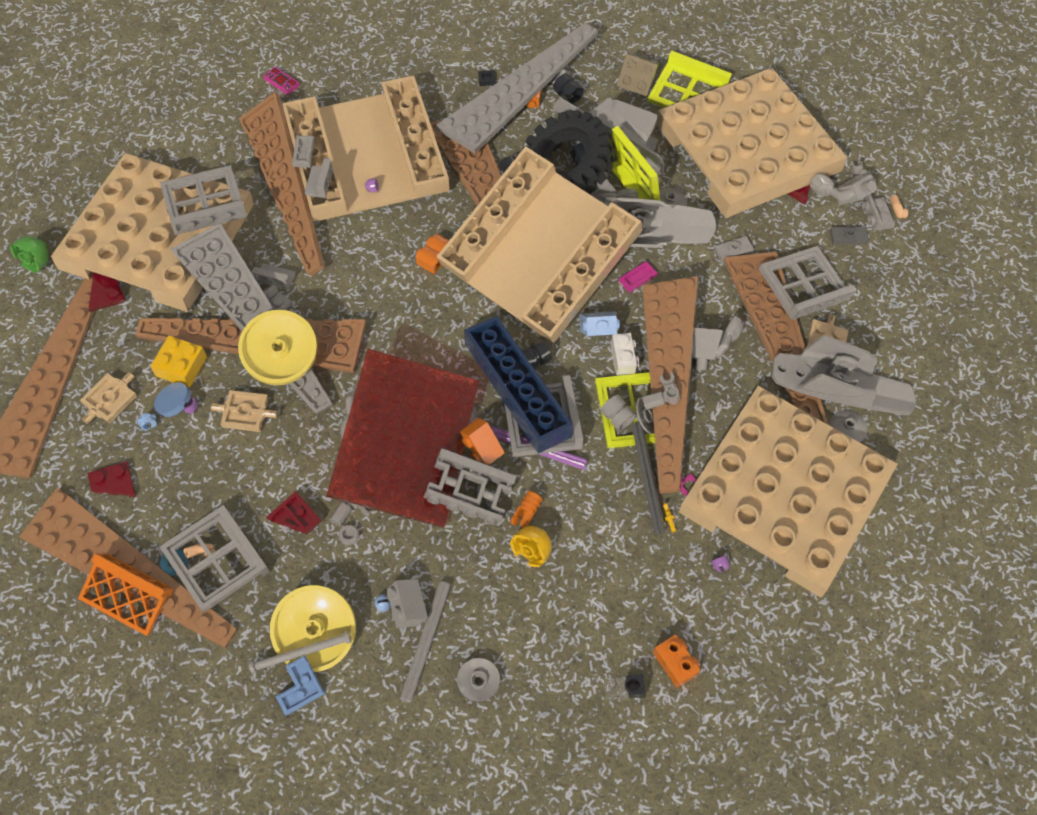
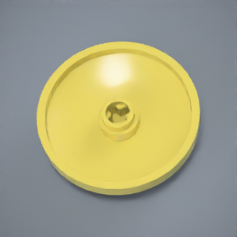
[238,310,317,385]
[270,585,356,672]

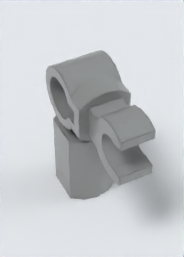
[642,372,680,410]
[329,489,375,527]

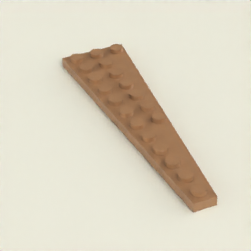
[239,92,325,276]
[430,120,501,206]
[723,252,828,424]
[642,276,698,494]
[0,277,94,478]
[135,318,366,373]
[19,487,238,649]

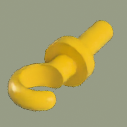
[663,503,676,533]

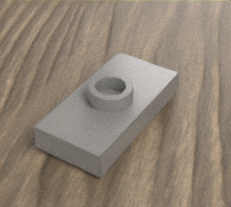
[292,136,315,168]
[714,236,754,263]

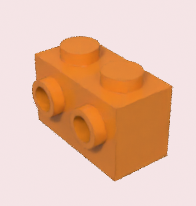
[460,418,505,466]
[653,635,701,688]

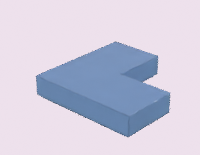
[276,655,325,716]

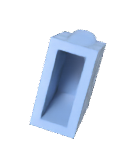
[579,311,620,336]

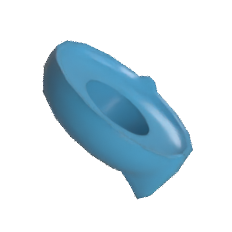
[160,549,188,576]

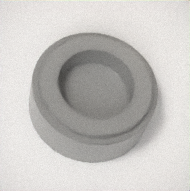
[339,525,359,545]

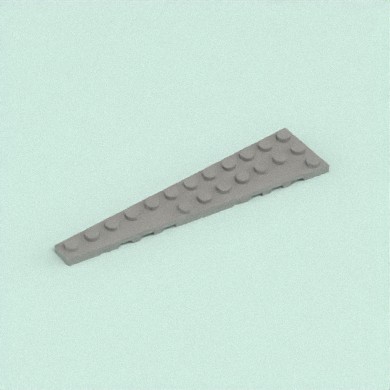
[436,23,598,154]
[170,223,333,415]

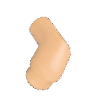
[890,195,908,219]
[184,544,216,558]

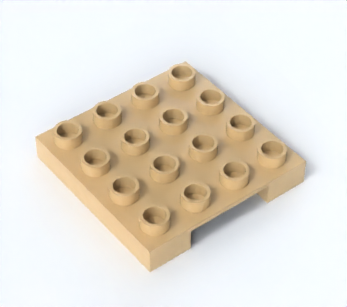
[656,68,847,218]
[282,75,449,222]
[437,146,643,344]
[51,153,254,312]
[679,386,898,597]

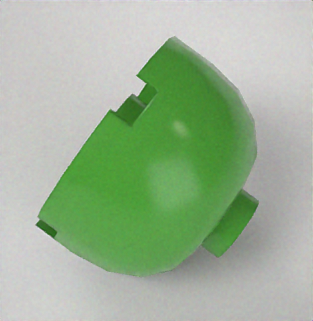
[10,236,49,273]

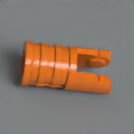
[510,491,543,528]

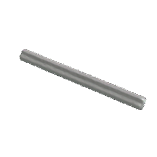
[400,581,450,703]

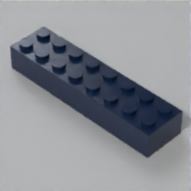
[464,316,573,454]

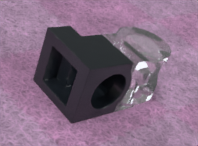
[604,674,646,700]

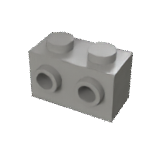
[387,579,428,628]

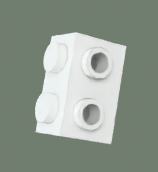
[611,333,639,376]

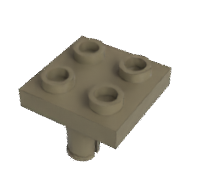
[617,53,658,97]

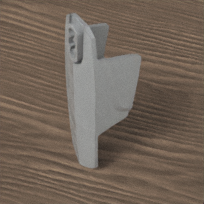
[553,98,664,175]
[597,197,716,248]
[771,336,916,416]

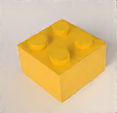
[150,335,207,388]

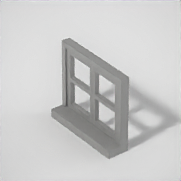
[160,165,247,235]
[758,246,857,320]
[504,375,583,457]
[160,505,270,613]

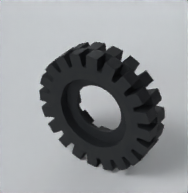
[522,110,616,194]

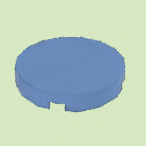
[154,382,191,417]

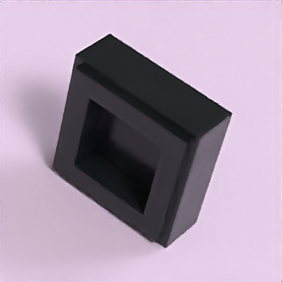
[478,70,495,86]

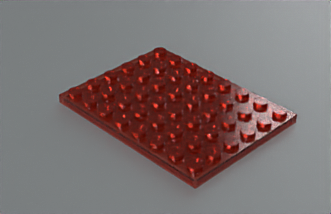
[326,348,479,528]

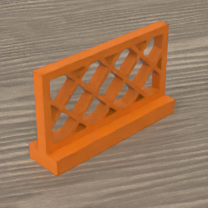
[78,553,174,636]

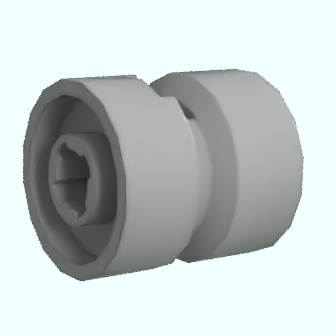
[600,395,637,432]

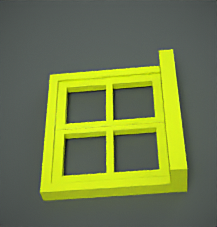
[647,51,732,108]
[611,126,660,201]
[595,372,655,448]

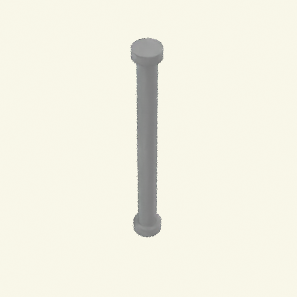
[249,630,352,674]

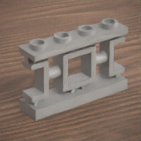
[424,449,516,525]

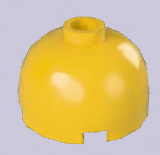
[510,526,552,567]

